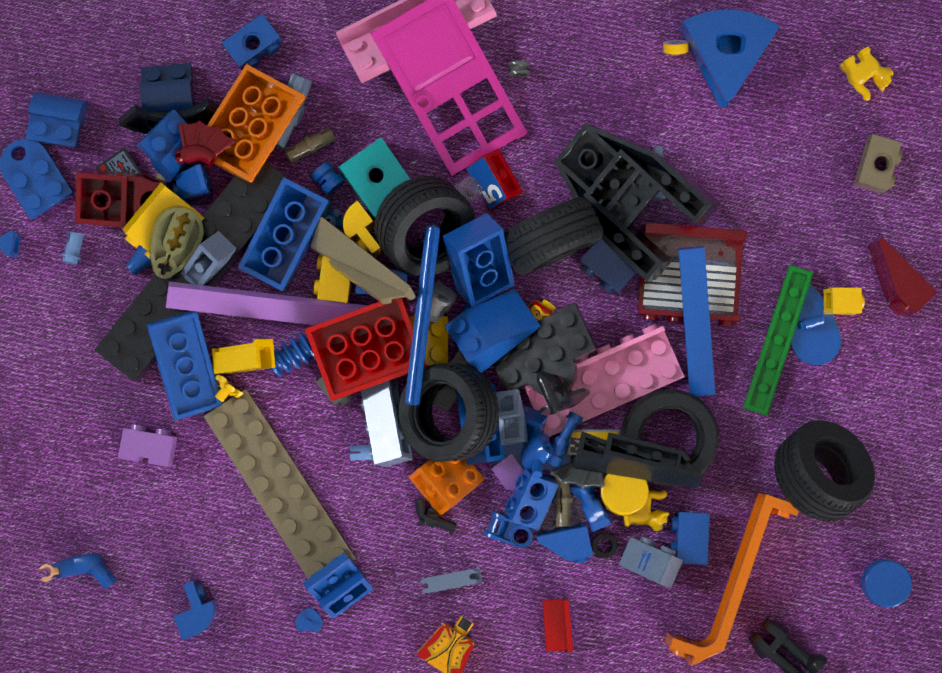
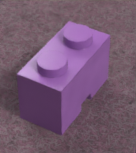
[118,424,177,467]

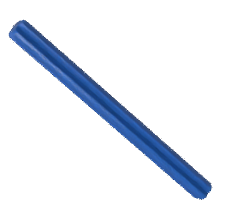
[405,225,440,405]

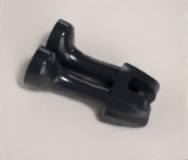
[748,618,828,673]

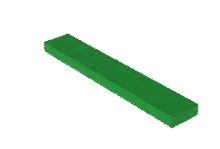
[743,265,814,416]

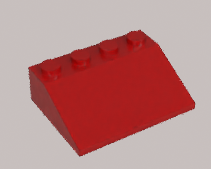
[305,297,427,401]

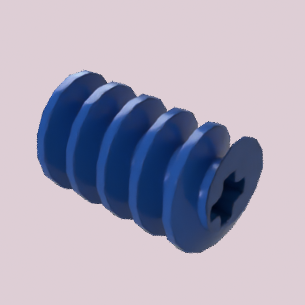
[270,332,315,377]

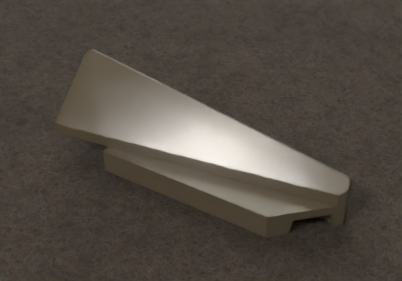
[311,217,416,304]

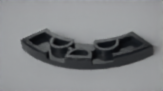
[118,98,220,134]

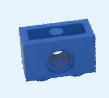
[222,14,282,71]

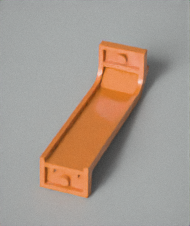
[664,493,799,666]

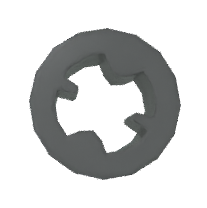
[507,60,530,78]

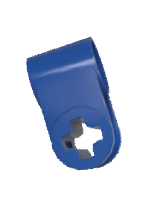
[483,510,533,548]

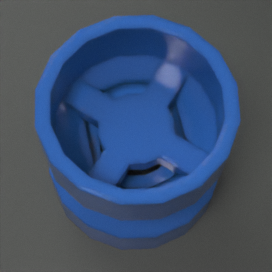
[310,161,345,196]

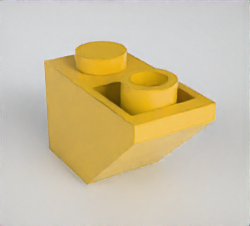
[314,255,352,303]

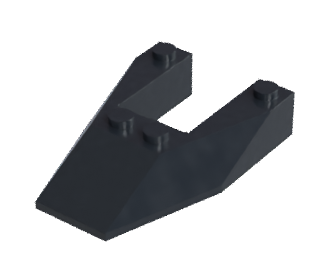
[554,123,721,281]

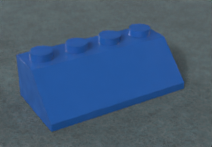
[238,177,333,291]

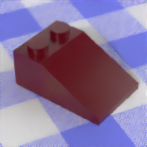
[868,237,937,317]

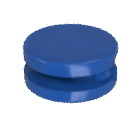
[861,559,912,608]

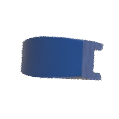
[679,10,780,107]

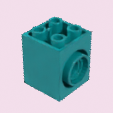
[338,138,410,217]

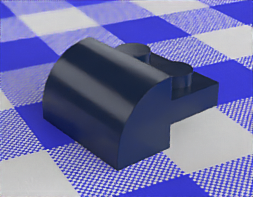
[139,63,195,112]

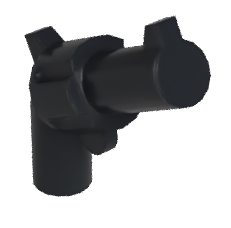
[414,498,457,536]

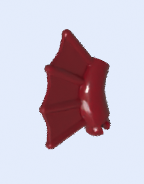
[174,121,236,166]

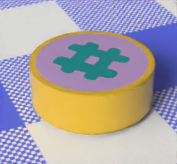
[663,40,688,55]

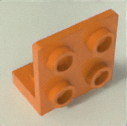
[408,459,485,516]

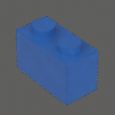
[670,511,710,565]

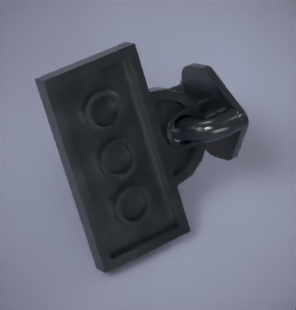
[493,303,598,416]

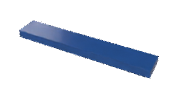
[678,246,715,396]

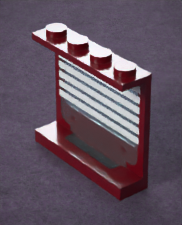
[637,223,747,327]

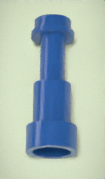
[546,411,583,468]

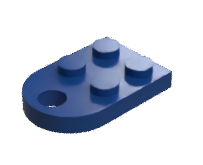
[0,139,75,220]

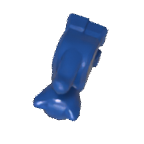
[570,485,612,532]

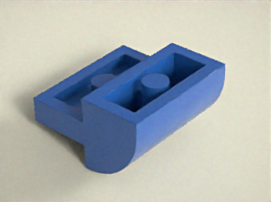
[26,92,89,149]
[137,109,189,183]
[303,552,374,619]

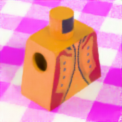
[417,615,474,673]

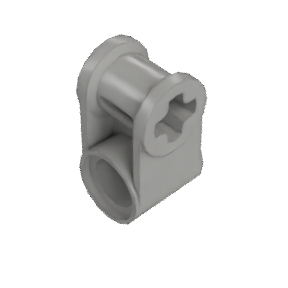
[429,281,459,322]

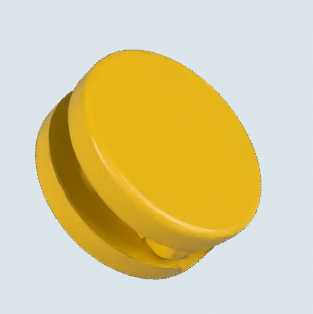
[601,474,649,516]

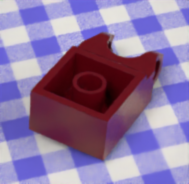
[75,169,168,227]

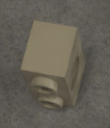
[853,134,903,194]

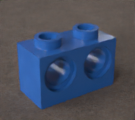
[505,468,559,531]

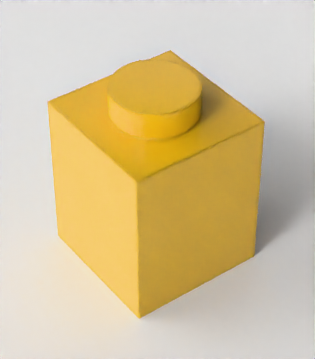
[823,288,865,315]

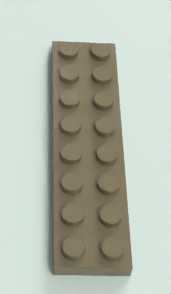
[203,389,356,578]

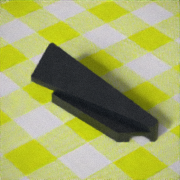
[573,432,703,488]

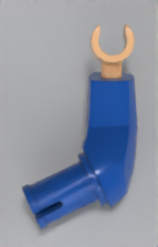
[38,553,117,590]

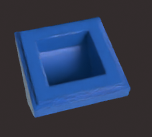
[0,231,21,259]

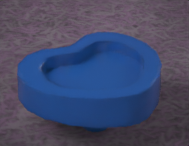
[295,608,323,632]

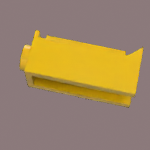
[212,339,275,374]

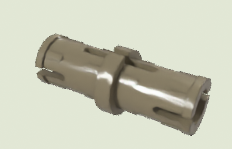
[284,127,336,164]
[553,476,573,527]

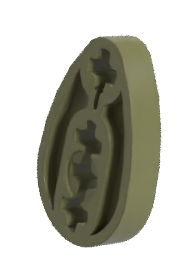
[149,206,204,279]

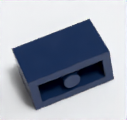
[578,239,636,295]

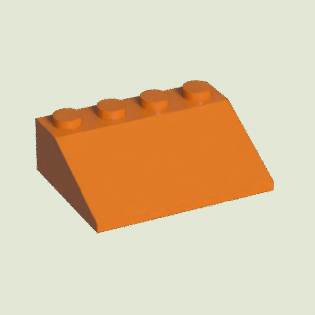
[207,64,306,183]

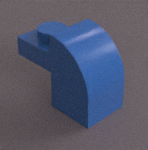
[173,579,217,640]

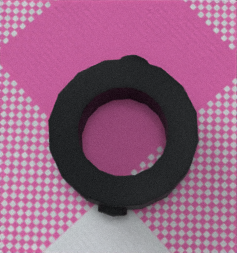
[592,533,617,558]

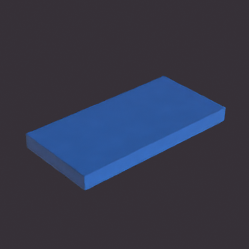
[146,311,222,421]

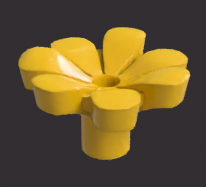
[215,374,243,402]

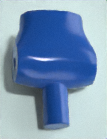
[521,432,554,478]

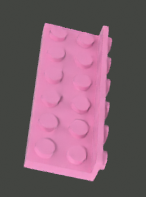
[336,0,497,84]
[524,324,685,437]

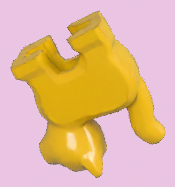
[840,46,894,101]
[622,490,670,532]

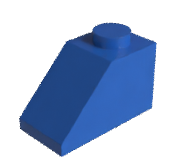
[173,164,214,203]
[536,522,593,564]

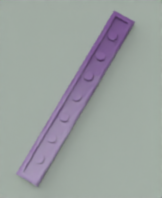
[166,282,368,325]

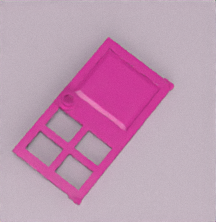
[370,0,528,176]

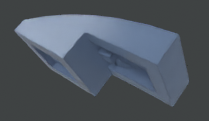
[495,389,528,445]

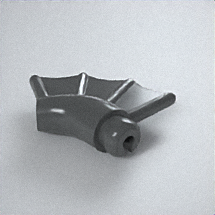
[550,456,605,488]

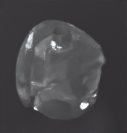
[455,177,483,204]

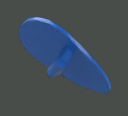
[791,284,841,365]

